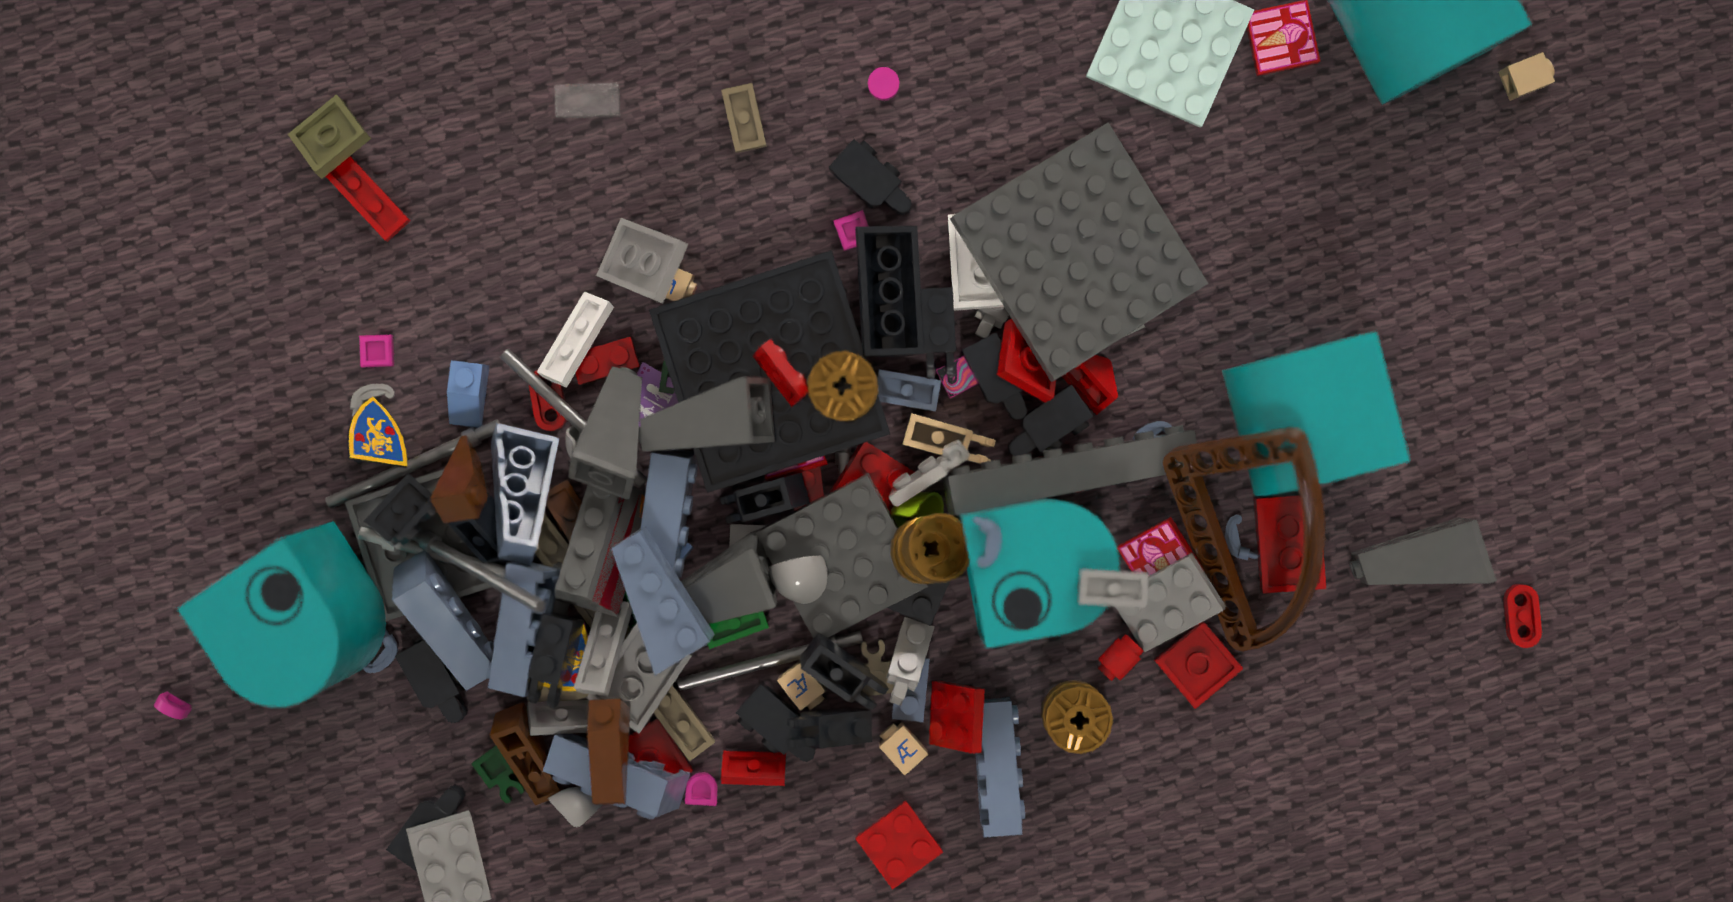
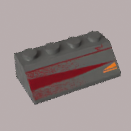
[555,485,646,617]

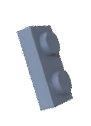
[877,369,941,412]
[892,658,930,722]

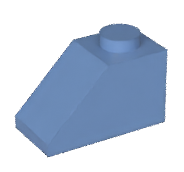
[447,360,489,428]

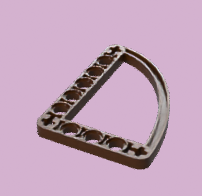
[1163,427,1325,651]

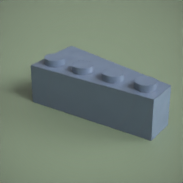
[491,423,559,565]
[641,449,698,578]
[612,526,715,675]
[392,550,494,691]
[487,562,561,697]
[975,698,1025,837]
[543,734,690,819]

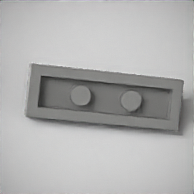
[574,601,632,697]

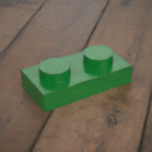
[707,611,770,649]

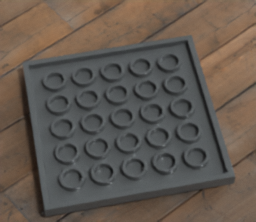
[950,123,1208,382]

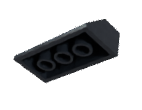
[855,226,924,357]

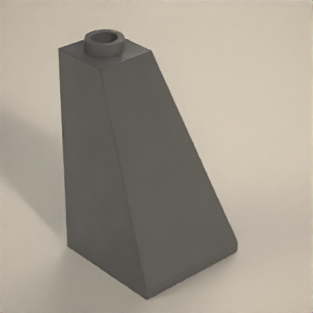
[568,366,642,500]
[638,377,775,452]
[1349,517,1497,585]
[681,530,778,624]

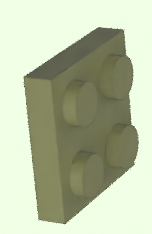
[288,94,371,179]

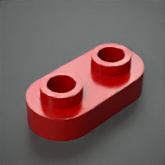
[529,370,567,431]
[1503,584,1542,648]

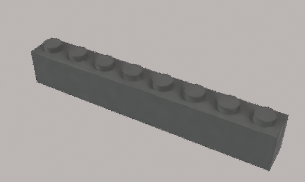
[942,425,1197,515]

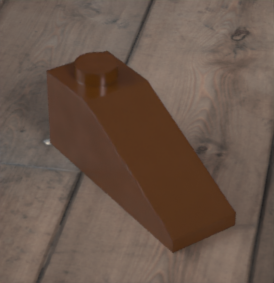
[430,435,488,523]
[587,699,630,805]
[490,702,563,805]

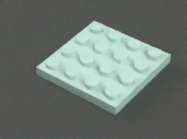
[1086,0,1254,128]

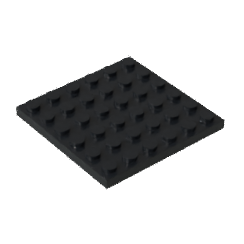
[649,250,891,493]

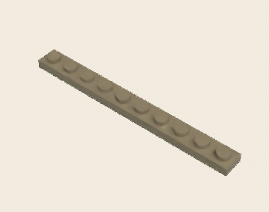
[535,511,716,761]

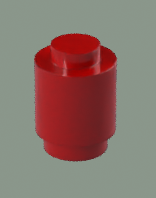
[1098,634,1144,681]

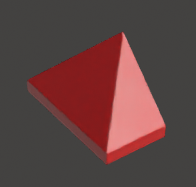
[1061,355,1118,415]

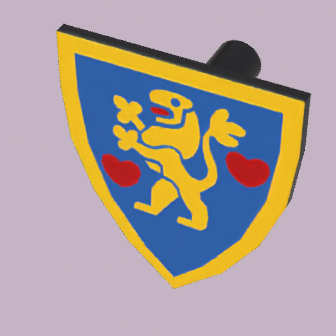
[347,397,408,468]

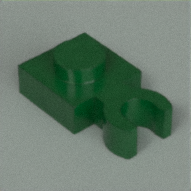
[471,746,525,804]

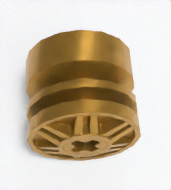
[808,351,879,421]
[890,513,970,584]
[1041,680,1113,754]

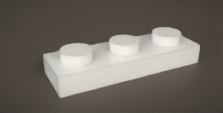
[537,292,614,388]

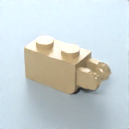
[902,413,996,464]

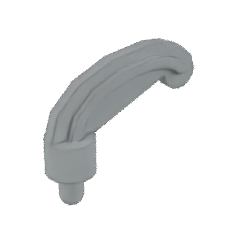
[350,384,395,417]

